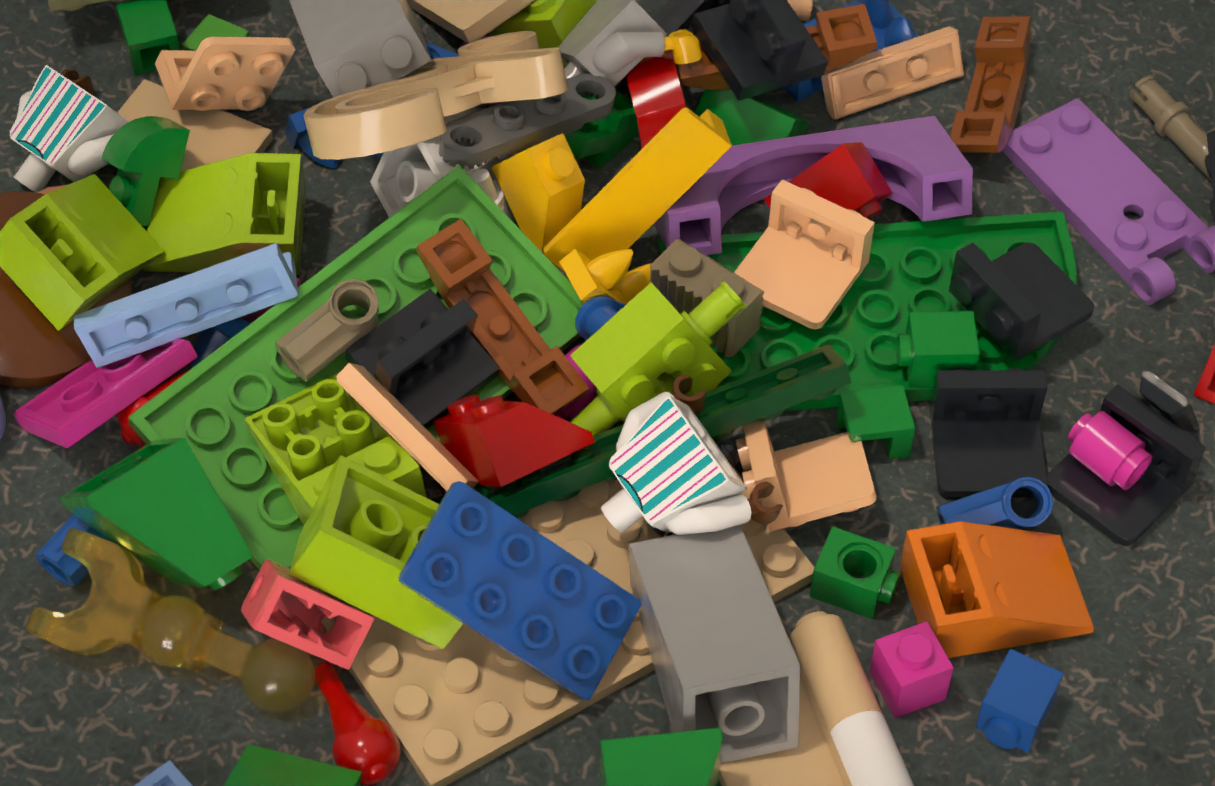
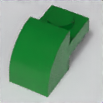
[564,91,639,169]
[101,116,190,226]

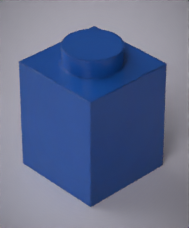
[975,649,1064,753]

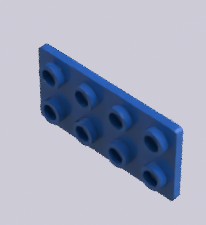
[398,481,641,700]

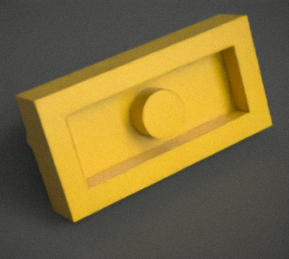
[559,249,652,304]

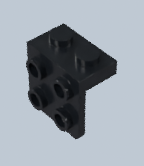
[949,242,1094,361]
[929,368,1048,497]
[1046,384,1206,546]

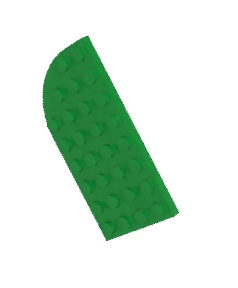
[657,211,1077,411]

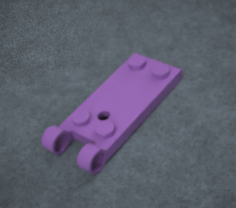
[1002,98,1215,305]

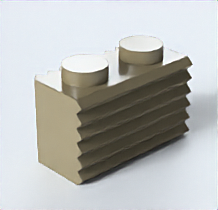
[650,239,765,358]

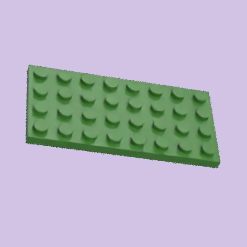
[129,165,584,570]

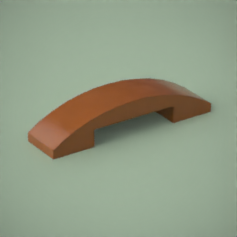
[676,4,877,90]
[950,16,1032,152]
[416,219,589,415]

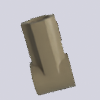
[275,279,379,382]

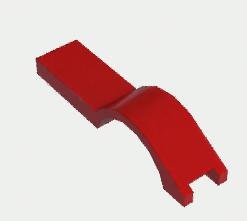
[626,50,687,148]

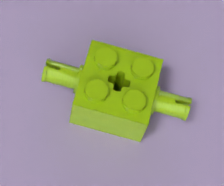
[570,280,747,436]

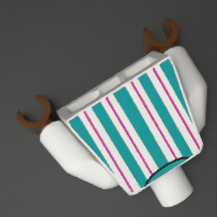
[10,65,129,193]
[601,374,783,535]

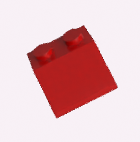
[433,395,595,487]

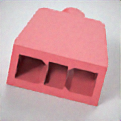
[241,559,375,670]

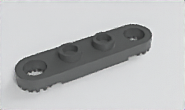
[439,74,616,169]

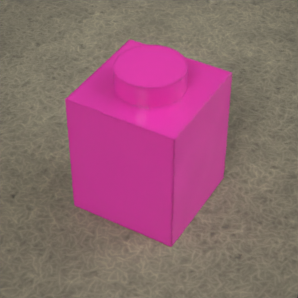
[869,621,954,719]

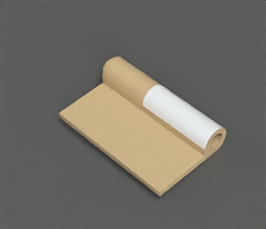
[719,611,914,786]

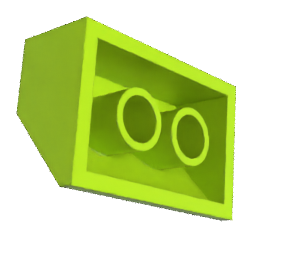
[289,455,463,649]

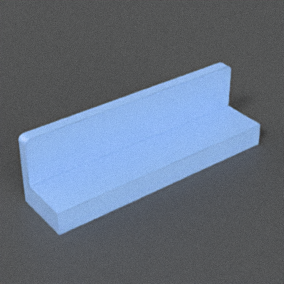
[74,243,299,368]

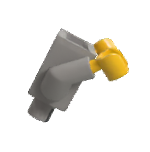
[558,0,702,95]

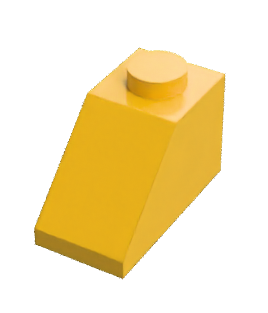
[491,133,585,254]

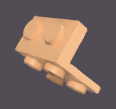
[155,37,295,111]
[734,180,875,329]
[735,420,877,532]

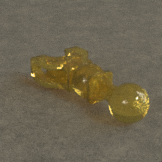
[25,528,315,712]

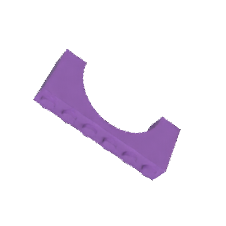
[654,116,973,255]

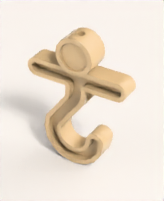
[304,31,568,160]

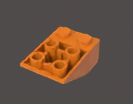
[899,521,1094,659]

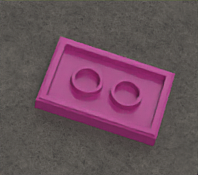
[13,338,198,448]

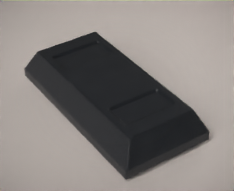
[1139,371,1200,434]

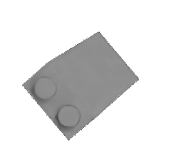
[289,0,431,98]
[629,525,800,764]

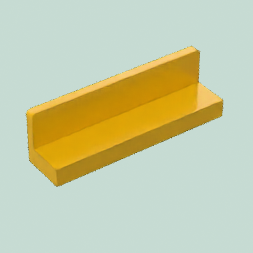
[543,108,732,272]

